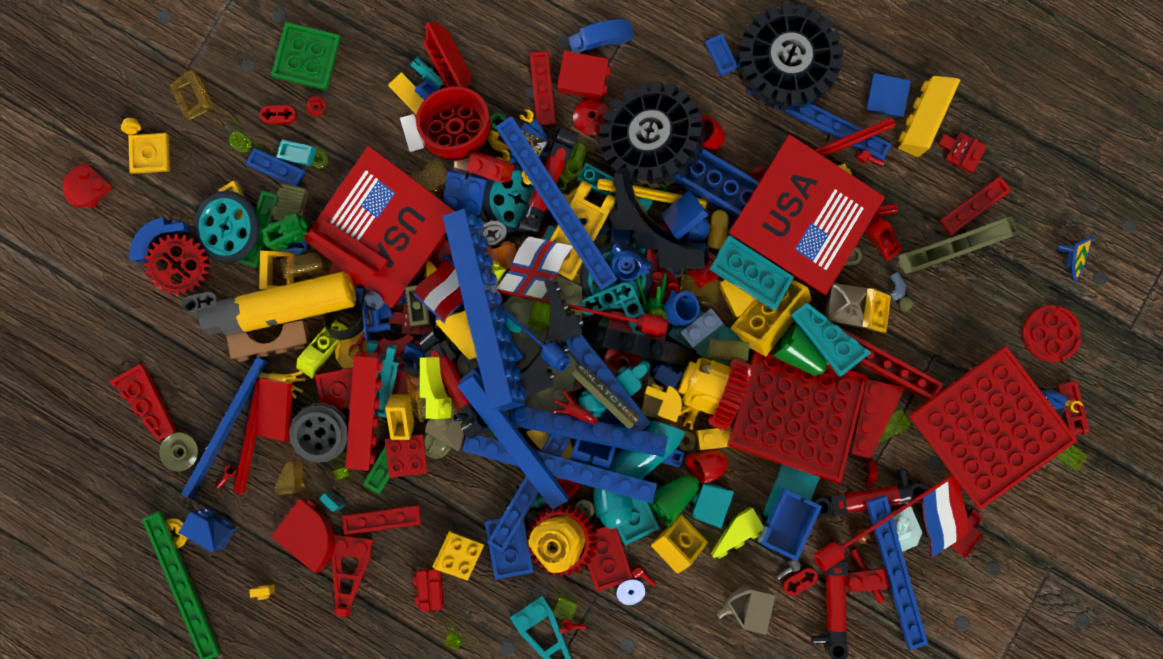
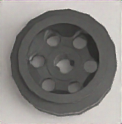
[289,403,349,463]

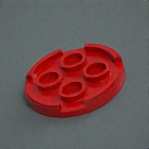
[1022,305,1081,362]

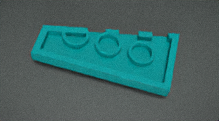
[790,303,871,377]

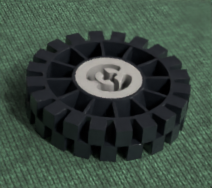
[737,3,844,110]
[599,82,706,188]

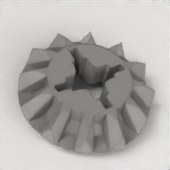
[482,219,507,246]

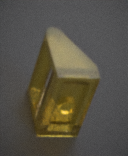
[170,70,213,120]
[280,252,323,279]
[275,460,305,495]

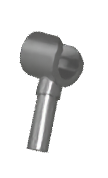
[776,559,801,580]

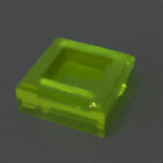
[553,596,578,621]

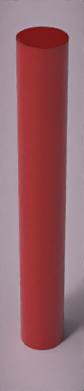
[849,548,885,603]

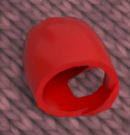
[702,115,726,151]
[685,449,728,484]

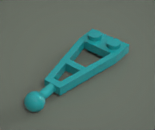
[510,595,572,659]

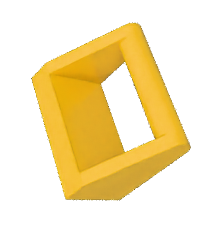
[259,251,295,290]

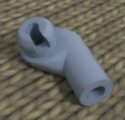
[890,272,906,301]

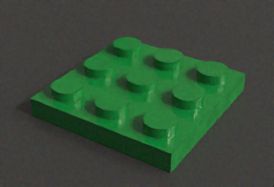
[271,22,341,91]

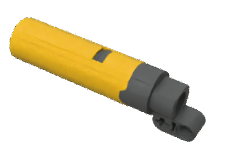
[181,271,356,336]

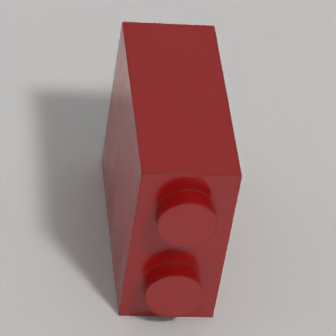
[557,51,611,101]

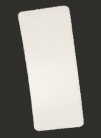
[400,114,424,152]

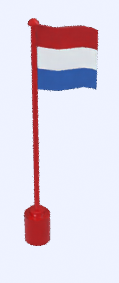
[813,474,969,572]

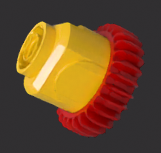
[678,357,752,431]
[526,503,598,577]

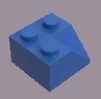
[178,508,236,553]

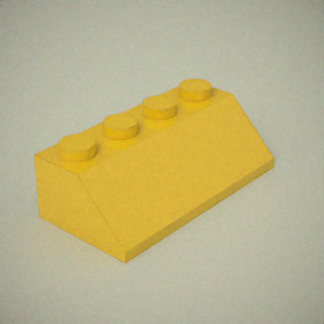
[898,76,960,157]
[731,280,812,357]

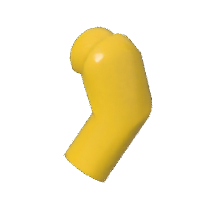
[487,130,509,151]

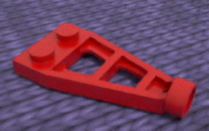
[331,534,373,617]

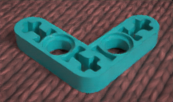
[581,282,647,336]

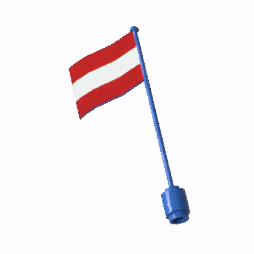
[413,255,571,372]

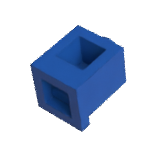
[652,363,684,388]

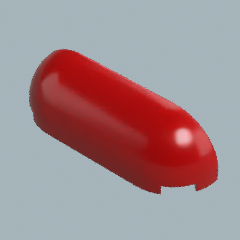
[423,22,472,88]

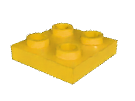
[432,531,484,581]

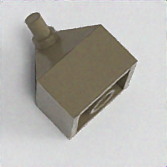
[824,283,870,329]
[716,584,775,635]

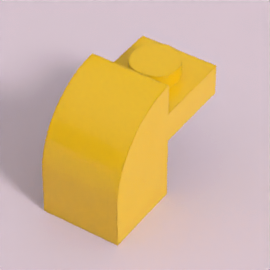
[644,384,682,422]

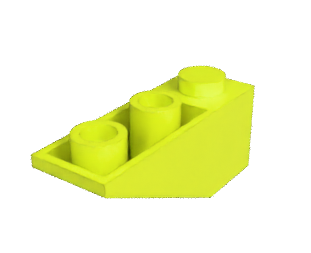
[296,320,349,378]
[711,507,764,559]

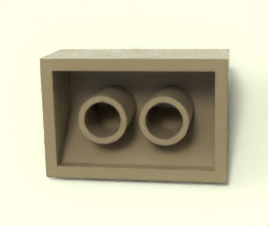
[425,392,466,451]

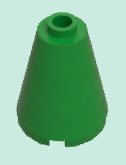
[772,325,827,376]
[647,475,700,526]

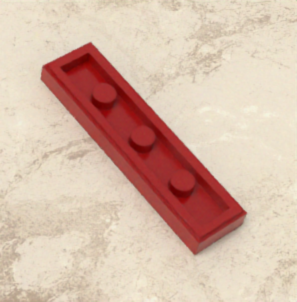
[529,51,556,127]
[938,176,1012,236]
[342,505,422,535]

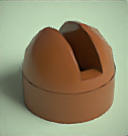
[853,527,870,544]

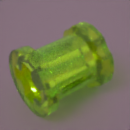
[229,132,251,153]

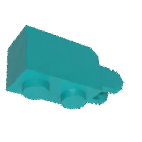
[615,360,651,397]

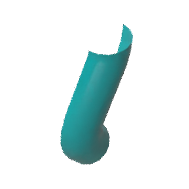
[593,420,685,530]

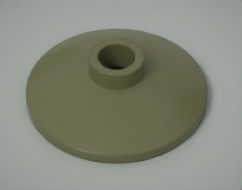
[159,433,199,472]

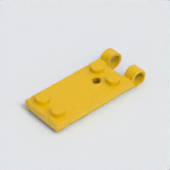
[550,181,615,281]

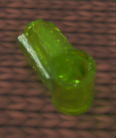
[560,143,587,183]

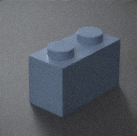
[679,309,723,349]

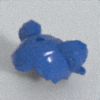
[611,243,652,281]

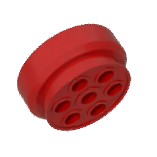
[416,87,491,161]

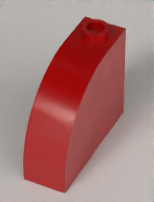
[271,498,335,573]

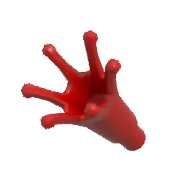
[552,389,598,425]

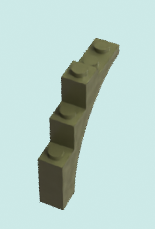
[899,216,1019,274]

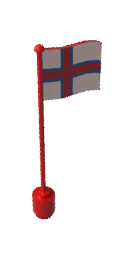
[496,237,668,336]

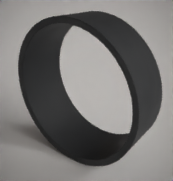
[323,302,364,340]

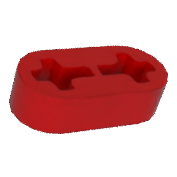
[259,105,297,125]
[782,567,818,596]

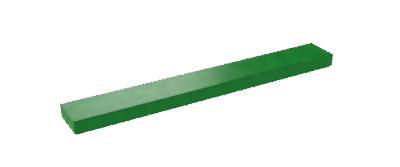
[142,510,222,659]

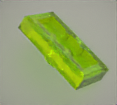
[1055,445,1088,472]

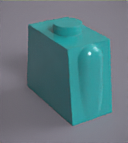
[691,482,734,529]

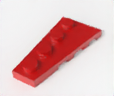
[109,363,178,441]
[851,379,905,459]

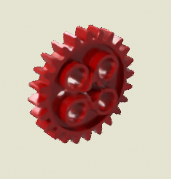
[143,234,209,296]

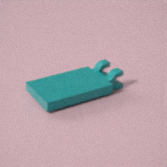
[349,340,400,418]
[762,465,820,527]
[616,498,660,545]

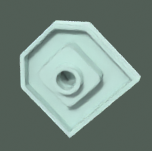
[891,506,922,552]

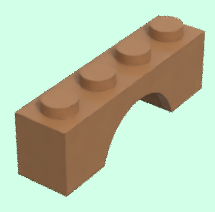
[227,320,311,362]

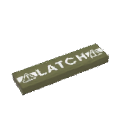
[572,363,640,429]

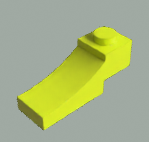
[420,357,452,419]

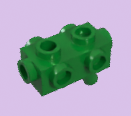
[262,213,309,251]

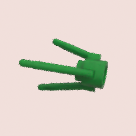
[636,273,667,316]

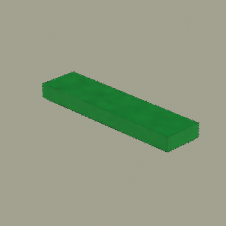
[239,190,278,269]

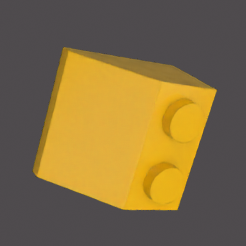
[651,514,708,574]

